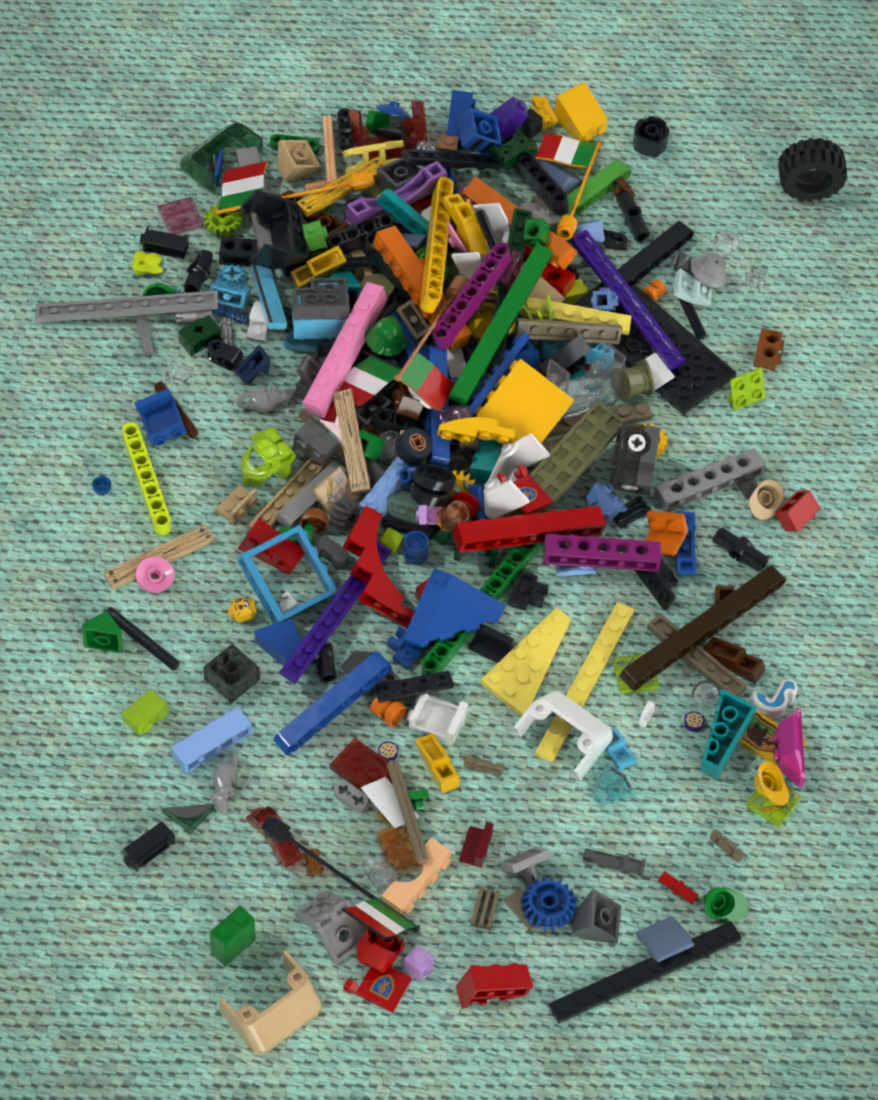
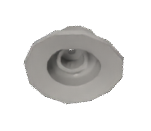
[690,253,728,289]

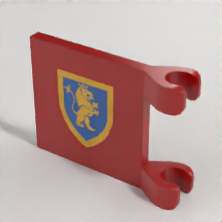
[496,465,554,514]
[343,961,412,1013]

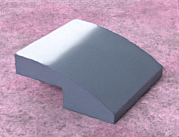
[636,916,694,962]

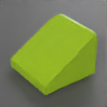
[380,527,404,556]

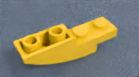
[442,194,488,256]
[436,417,516,444]

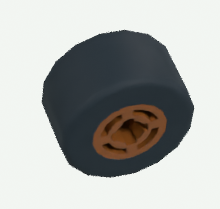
[395,427,432,465]

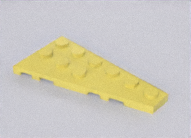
[480,607,571,717]

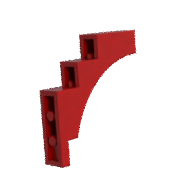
[342,505,414,629]

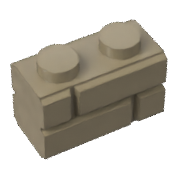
[396,300,432,342]

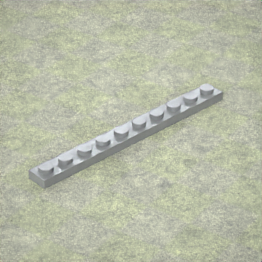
[35,290,218,323]

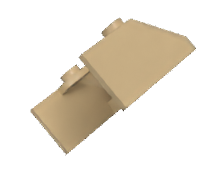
[219,950,321,1054]

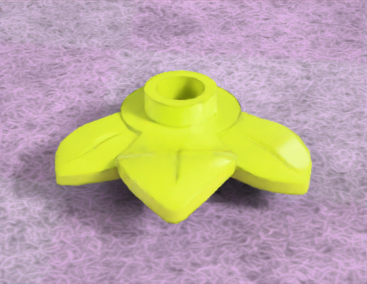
[132,251,164,276]

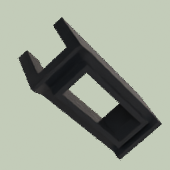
[140,227,189,260]
[123,821,176,872]

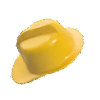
[754,761,789,805]

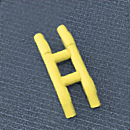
[343,140,404,174]

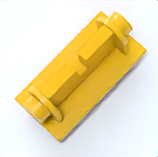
[531,95,559,131]

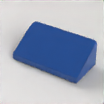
[468,483,486,521]

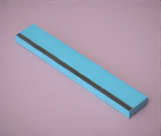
[250,263,287,329]

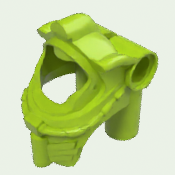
[241,427,296,489]

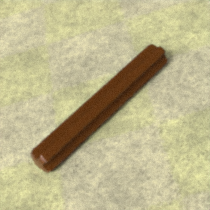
[154,381,198,438]

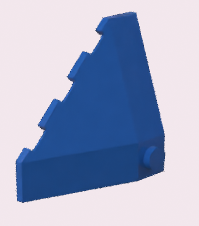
[403,568,506,648]

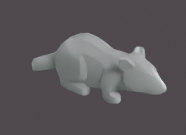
[237,385,296,413]
[211,753,239,814]

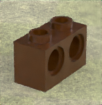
[392,383,423,420]

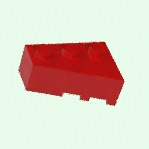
[456,963,533,1009]

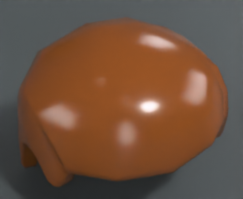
[300,507,329,533]

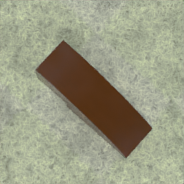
[703,636,765,684]

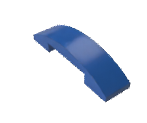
[675,511,697,576]

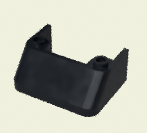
[240,189,309,270]

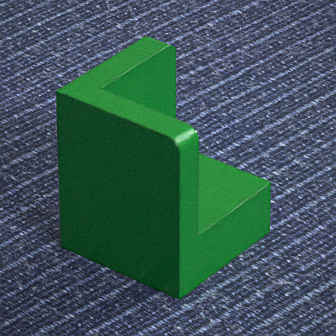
[366,110,389,137]
[359,429,386,460]

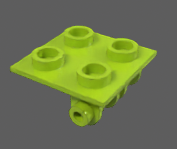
[727,367,765,411]

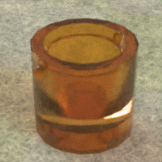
[436,501,470,532]

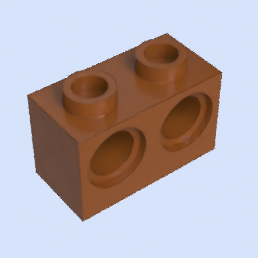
[753,328,785,371]

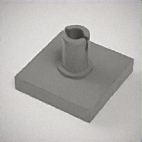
[499,847,551,885]

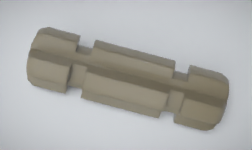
[464,756,503,776]
[710,830,745,862]

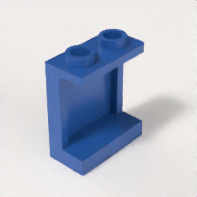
[134,388,187,447]

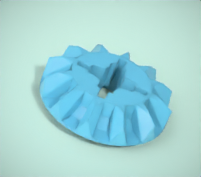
[218,263,247,286]

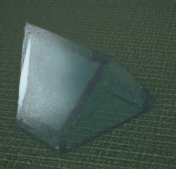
[588,763,637,807]

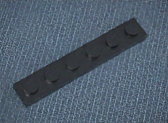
[401,149,500,171]

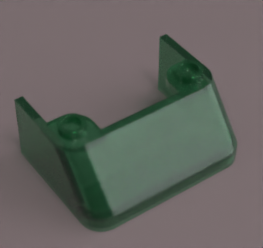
[180,123,263,195]

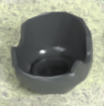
[449,449,474,476]

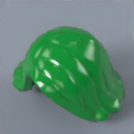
[365,316,407,357]

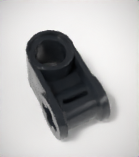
[208,339,244,371]

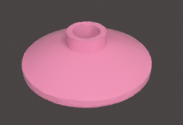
[448,222,468,253]
[136,557,175,593]

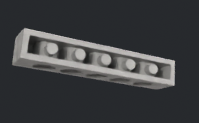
[654,448,766,512]

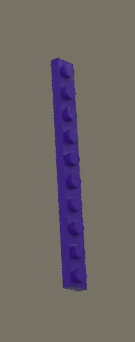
[571,230,685,371]
[279,541,392,684]

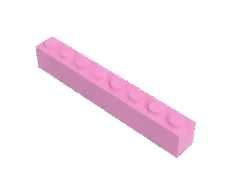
[303,282,388,419]

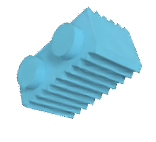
[210,279,251,309]

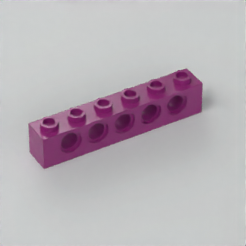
[543,534,661,572]

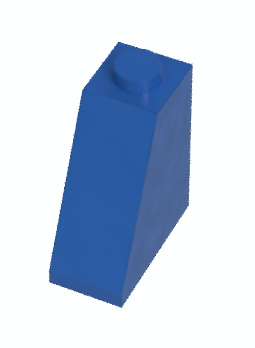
[254,619,301,666]

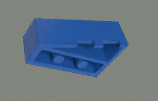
[446,90,476,146]

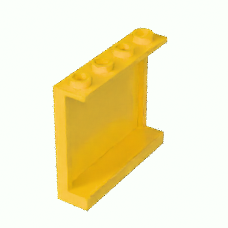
[474,359,575,444]

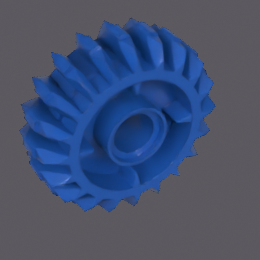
[521,877,577,932]

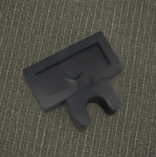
[508,571,549,611]

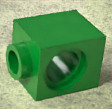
[524,218,550,248]

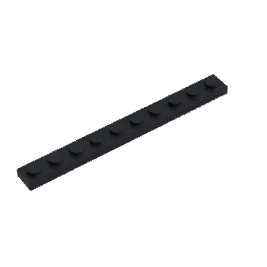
[548,921,741,1024]

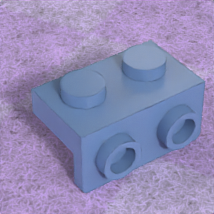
[583,482,628,525]

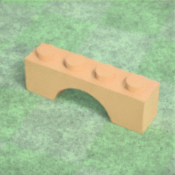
[381,837,451,916]

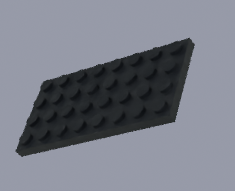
[606,284,736,415]

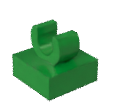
[408,789,429,811]

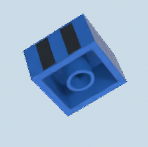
[457,107,502,156]

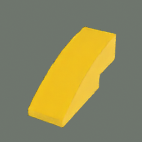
[290,246,347,288]
[415,733,460,794]

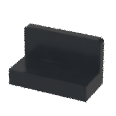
[468,624,514,663]

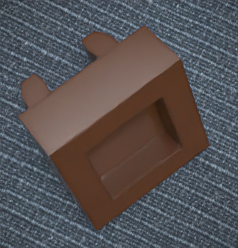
[613,176,635,198]

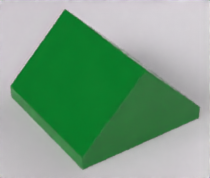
[82,611,123,653]

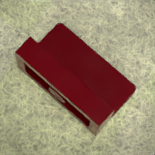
[459,822,494,868]

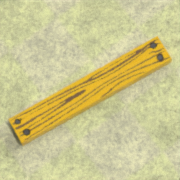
[296,157,386,217]

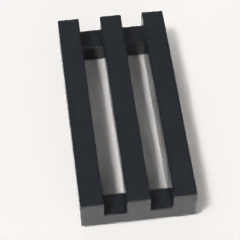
[613,496,651,529]

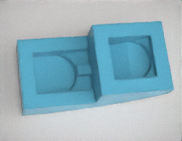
[605,727,636,771]

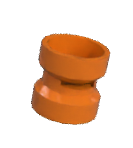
[642,279,667,302]

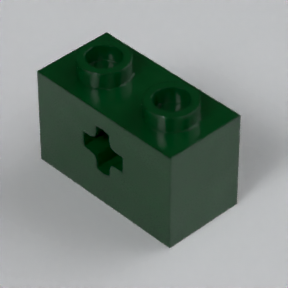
[178,315,221,356]

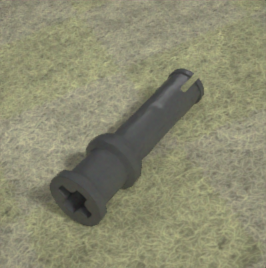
[583,848,646,877]

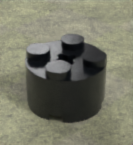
[633,116,669,158]

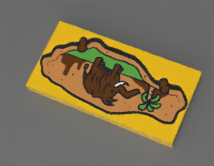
[740,711,807,765]

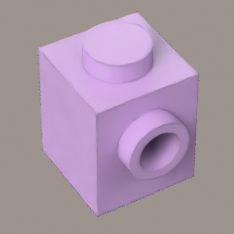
[404,945,434,982]

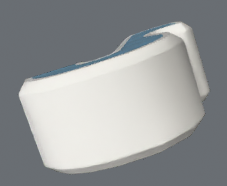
[751,679,798,720]

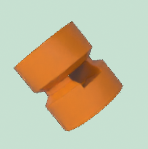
[370,697,407,728]

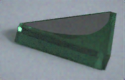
[162,804,215,834]

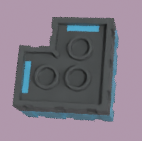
[292,278,350,340]

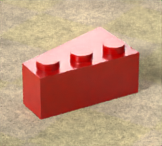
[238,518,305,575]

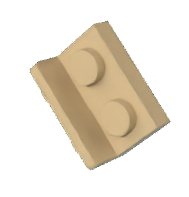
[215,485,258,524]

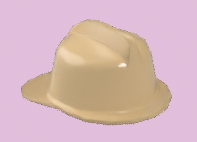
[749,480,784,520]

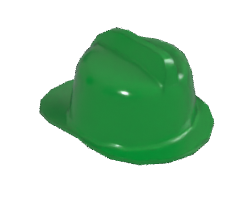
[702,887,749,923]

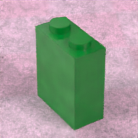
[209,905,256,967]

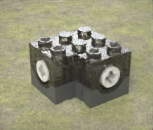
[609,422,660,495]

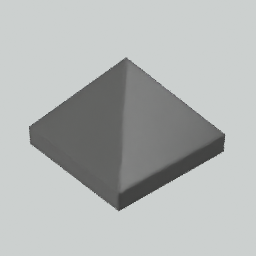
[737,477,758,499]

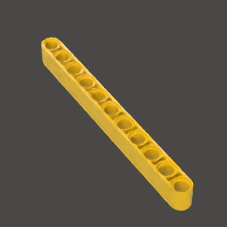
[420,177,454,313]

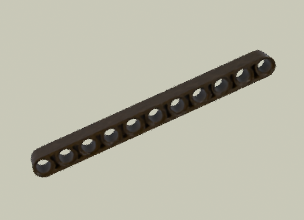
[619,565,786,691]

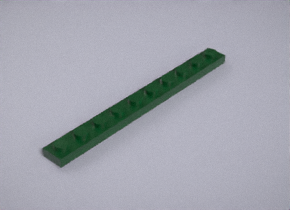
[488,208,532,370]

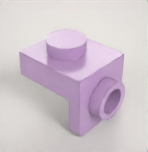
[416,505,443,525]

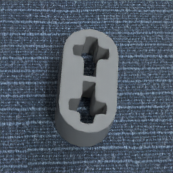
[334,781,368,813]

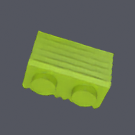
[122,689,168,736]

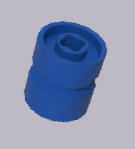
[403,531,429,566]

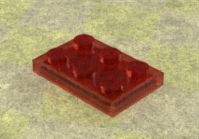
[329,738,402,794]

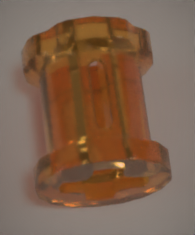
[302,849,324,876]

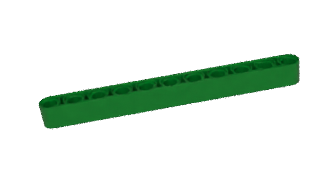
[448,243,554,407]
[421,543,544,675]

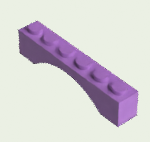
[347,161,447,225]

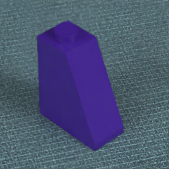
[490,96,528,140]

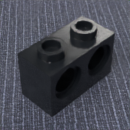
[219,236,257,267]

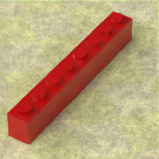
[453,506,606,553]

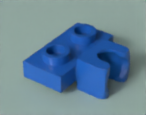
[386,626,432,670]

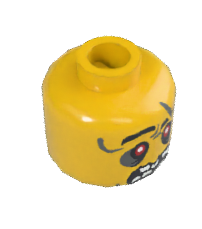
[228,596,258,623]

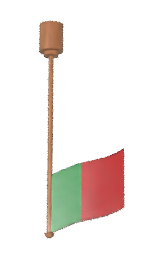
[394,275,469,412]

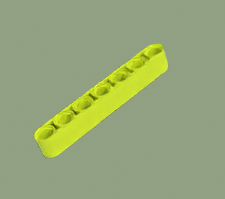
[122,422,171,536]

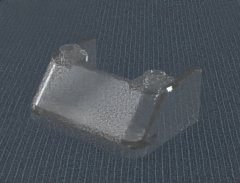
[547,342,626,420]

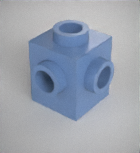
[591,288,618,312]

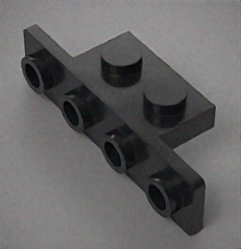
[634,553,679,610]
[373,671,454,703]

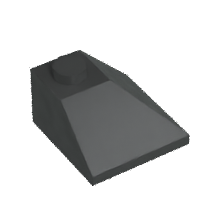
[572,889,621,944]

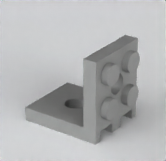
[294,891,364,965]

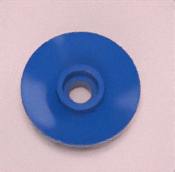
[376,101,410,118]

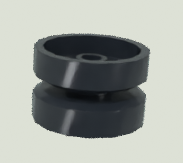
[409,464,456,507]

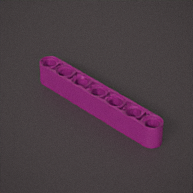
[432,242,511,349]

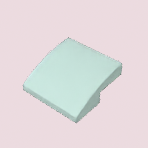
[673,268,712,307]

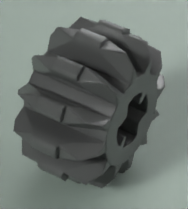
[329,498,360,531]

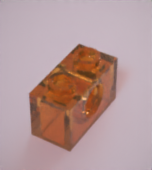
[377,825,417,873]

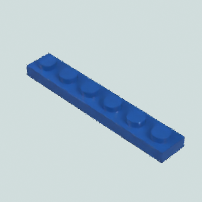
[459,332,530,419]

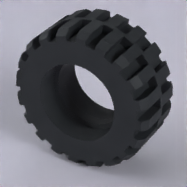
[778,138,847,202]

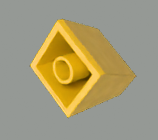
[555,81,608,142]

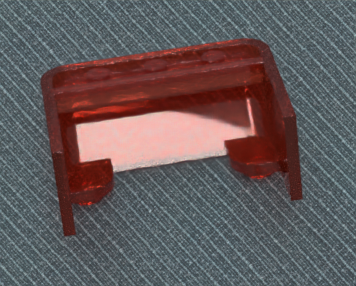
[349,99,428,161]

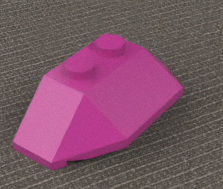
[773,707,805,787]

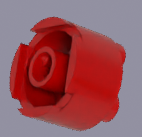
[356,928,405,972]

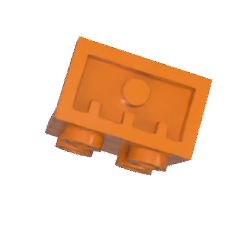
[644,511,688,556]

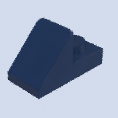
[234,345,271,385]

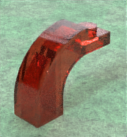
[246,806,303,868]

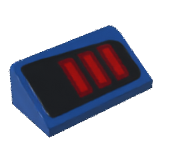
[205,149,224,187]

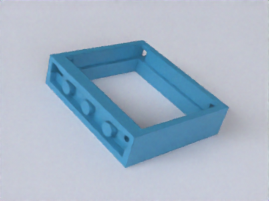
[237,525,338,624]

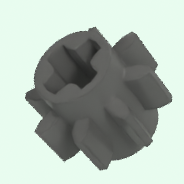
[671,253,692,272]

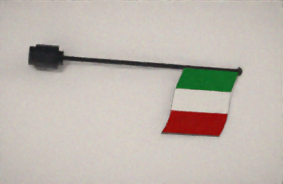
[282,307,402,408]
[260,815,420,939]

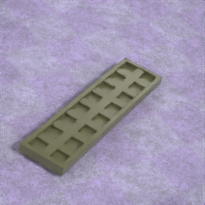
[503,400,627,517]

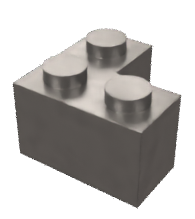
[292,419,339,465]

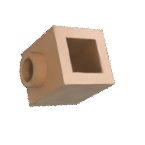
[436,135,459,153]

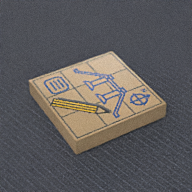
[311,467,361,517]

